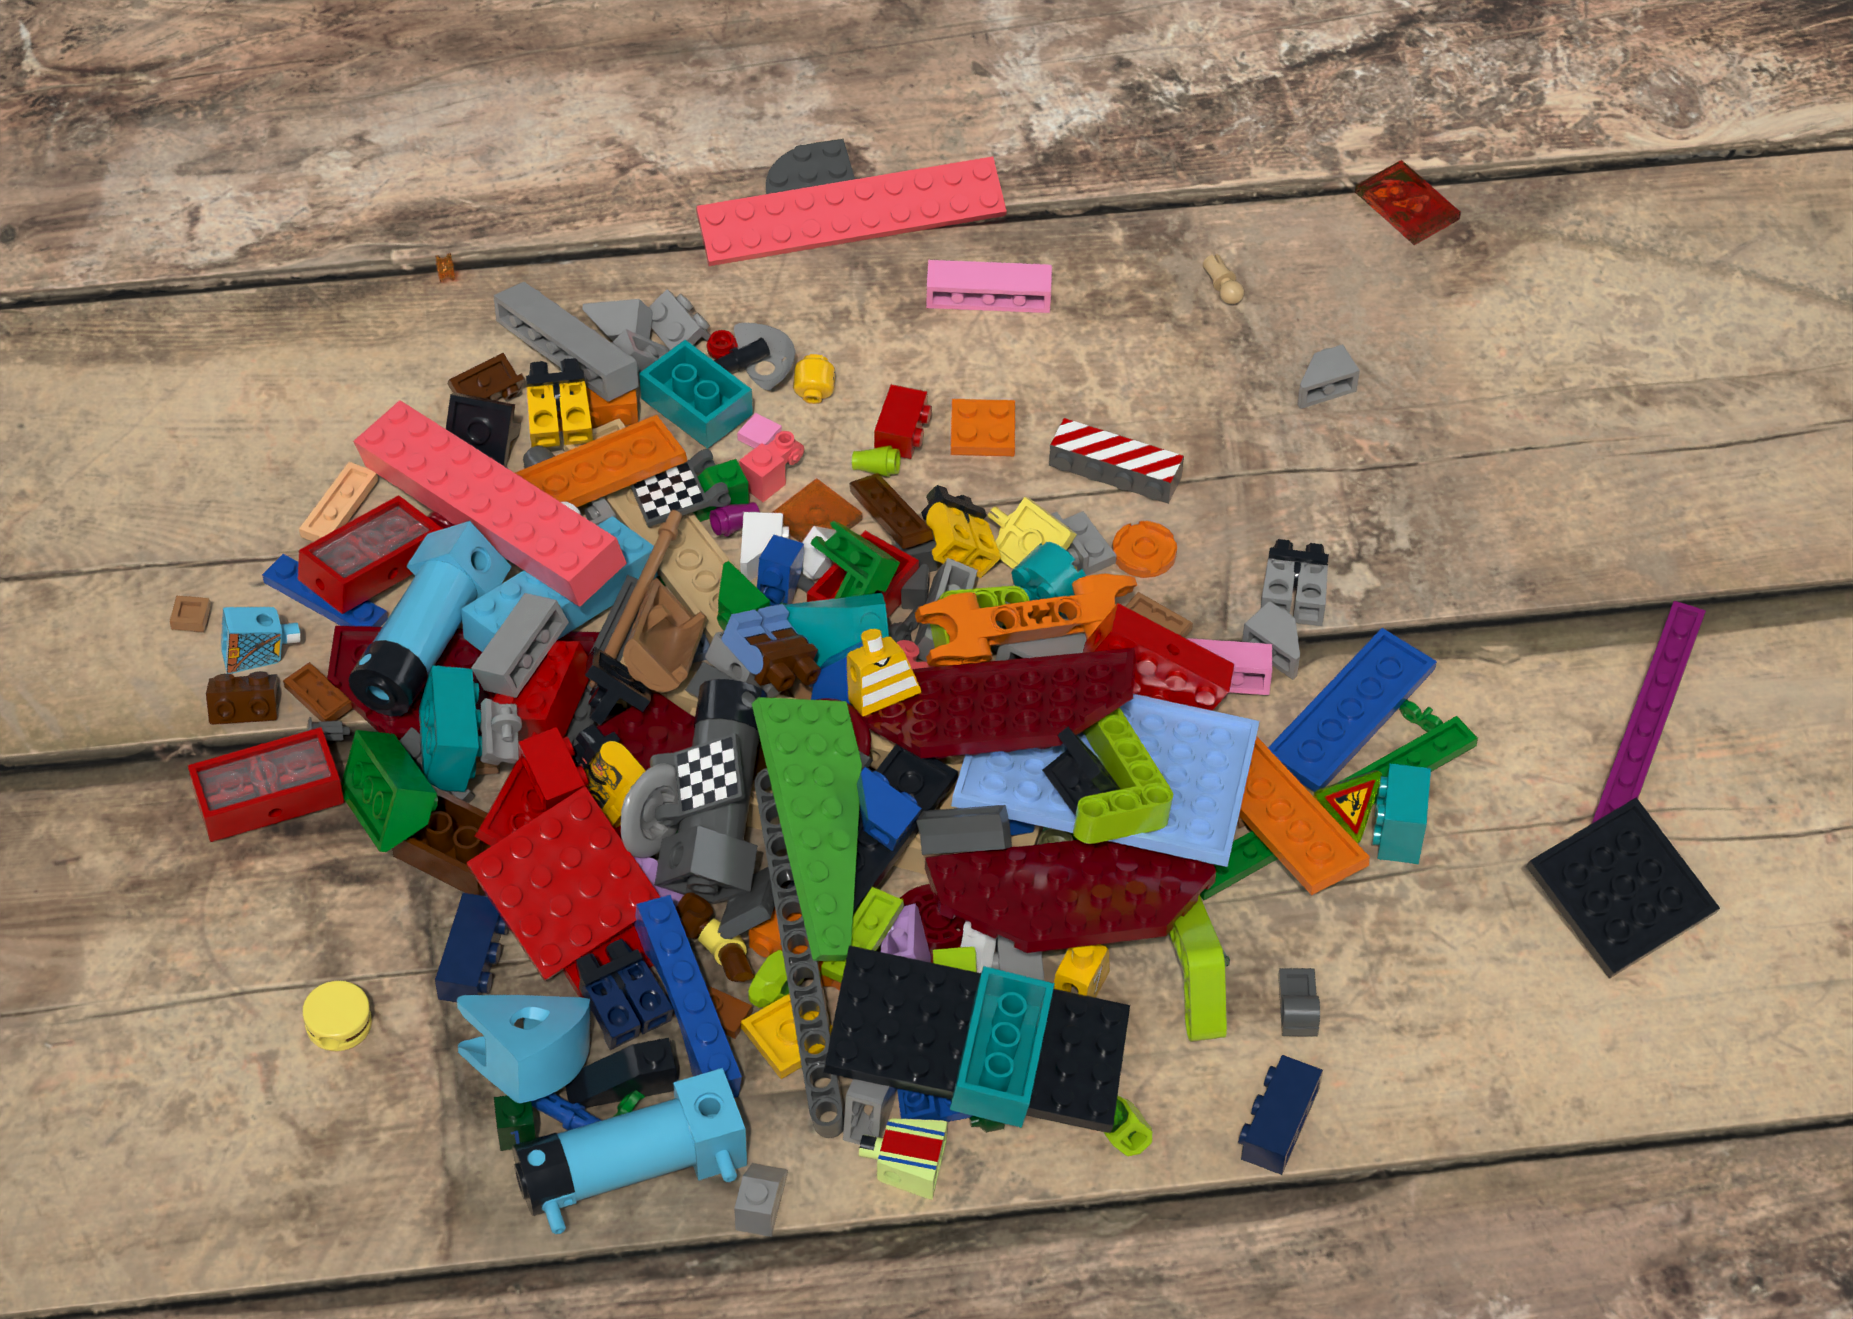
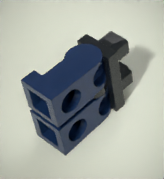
[576,938,673,1050]

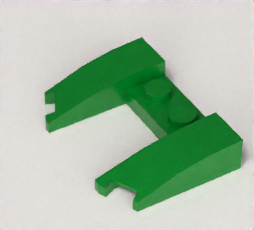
[780,521,900,605]

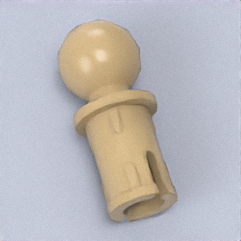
[1203,254,1244,305]

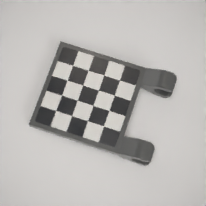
[630,449,731,527]
[650,733,745,827]

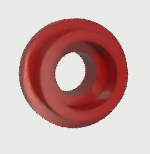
[706,330,738,359]

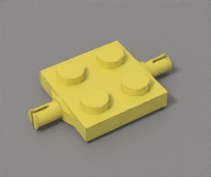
[988,497,1077,570]

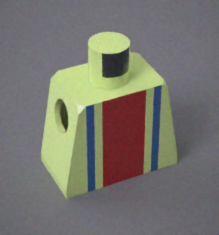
[859,1118,948,1200]

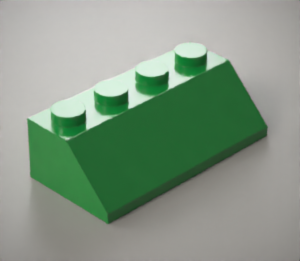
[341,730,438,852]

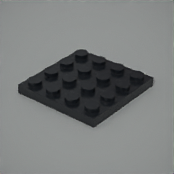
[1526,797,1720,979]

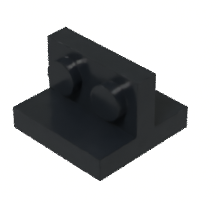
[446,392,521,467]
[585,647,651,725]
[1042,727,1121,816]

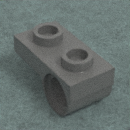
[1278,968,1320,1037]

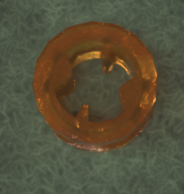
[435,253,455,283]

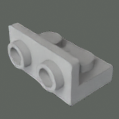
[1051,511,1116,576]

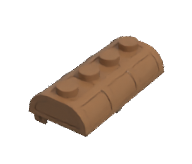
[623,578,707,692]

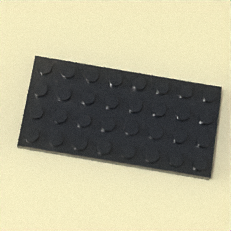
[823,945,1130,1133]

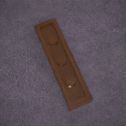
[849,473,933,549]

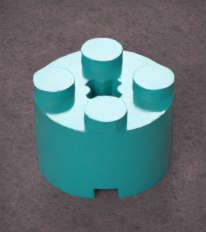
[1011,542,1086,616]

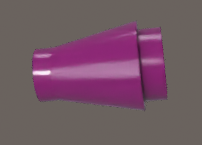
[709,502,760,536]

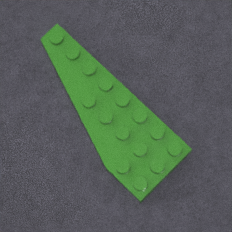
[752,697,862,961]

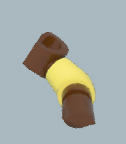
[676,892,755,982]

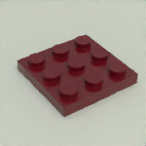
[597,692,695,771]

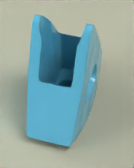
[457,995,590,1103]

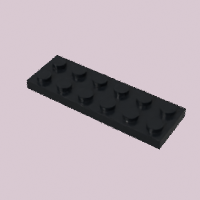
[786,744,959,916]

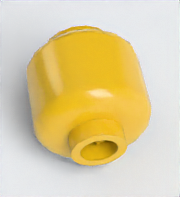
[793,354,835,404]

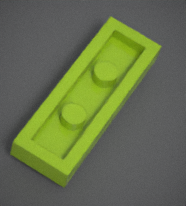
[821,887,904,983]

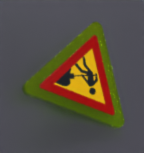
[1314,770,1382,843]

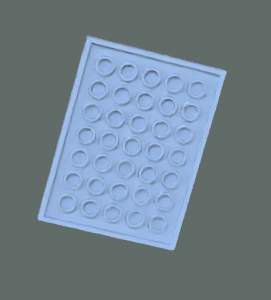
[951,694,1260,867]

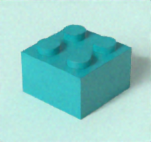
[1372,763,1431,864]

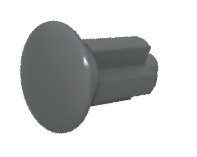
[307,717,351,741]

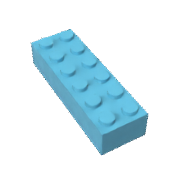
[461,516,658,652]

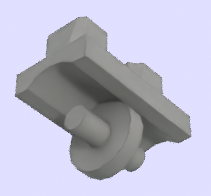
[480,698,522,765]

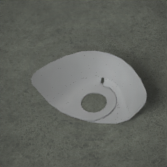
[734,323,795,391]

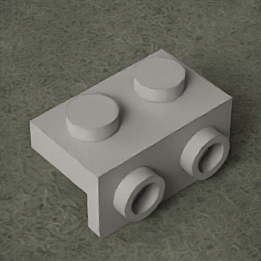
[649,289,711,350]

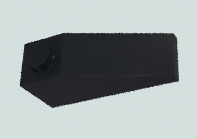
[565,1038,676,1108]

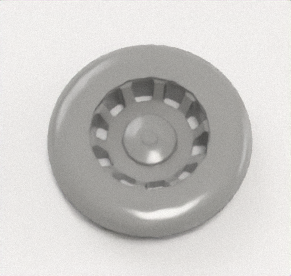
[621,763,679,858]

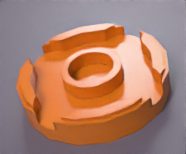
[1112,521,1177,578]

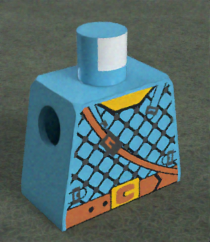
[221,607,300,674]

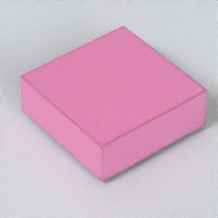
[737,413,782,448]

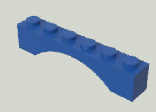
[634,895,742,1098]

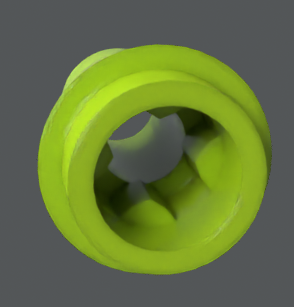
[852,445,901,477]

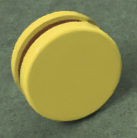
[302,981,372,1051]

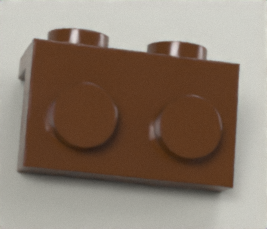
[447,353,525,401]
[206,671,278,725]

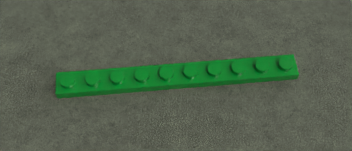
[1200,716,1478,900]

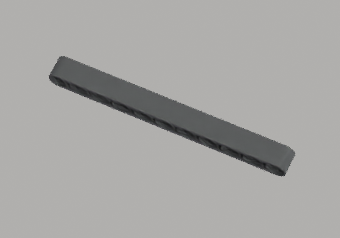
[755,768,845,1138]

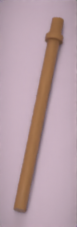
[589,510,682,688]

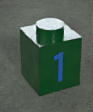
[494,1095,536,1151]

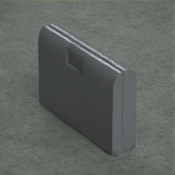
[718,867,775,939]

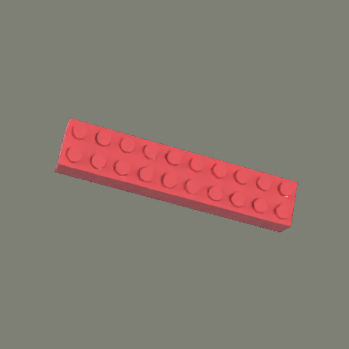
[353,400,627,607]

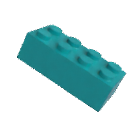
[950,966,1055,1128]

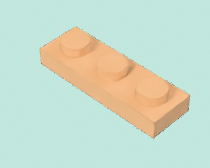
[299,462,378,542]

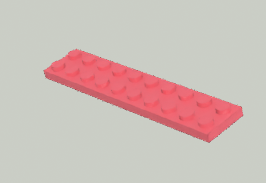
[696,156,1007,266]

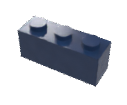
[435,893,509,1003]
[1238,1055,1323,1175]

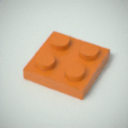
[951,399,1015,457]

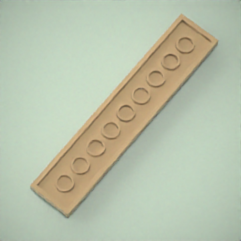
[563,418,733,643]

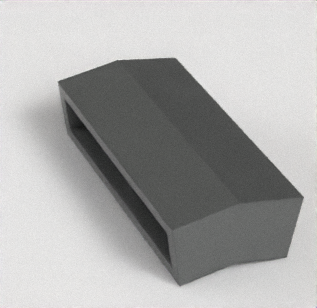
[917,805,1012,855]

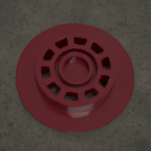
[900,884,966,963]

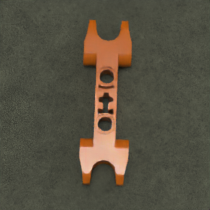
[914,573,1137,667]

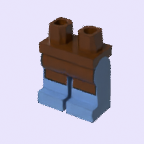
[721,604,821,692]

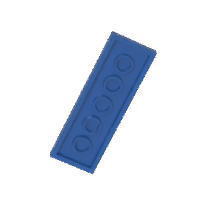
[1268,628,1437,794]

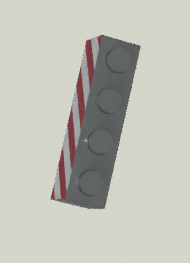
[1049,418,1184,504]

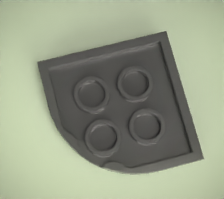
[766,139,855,194]

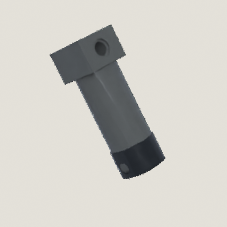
[654,679,768,904]

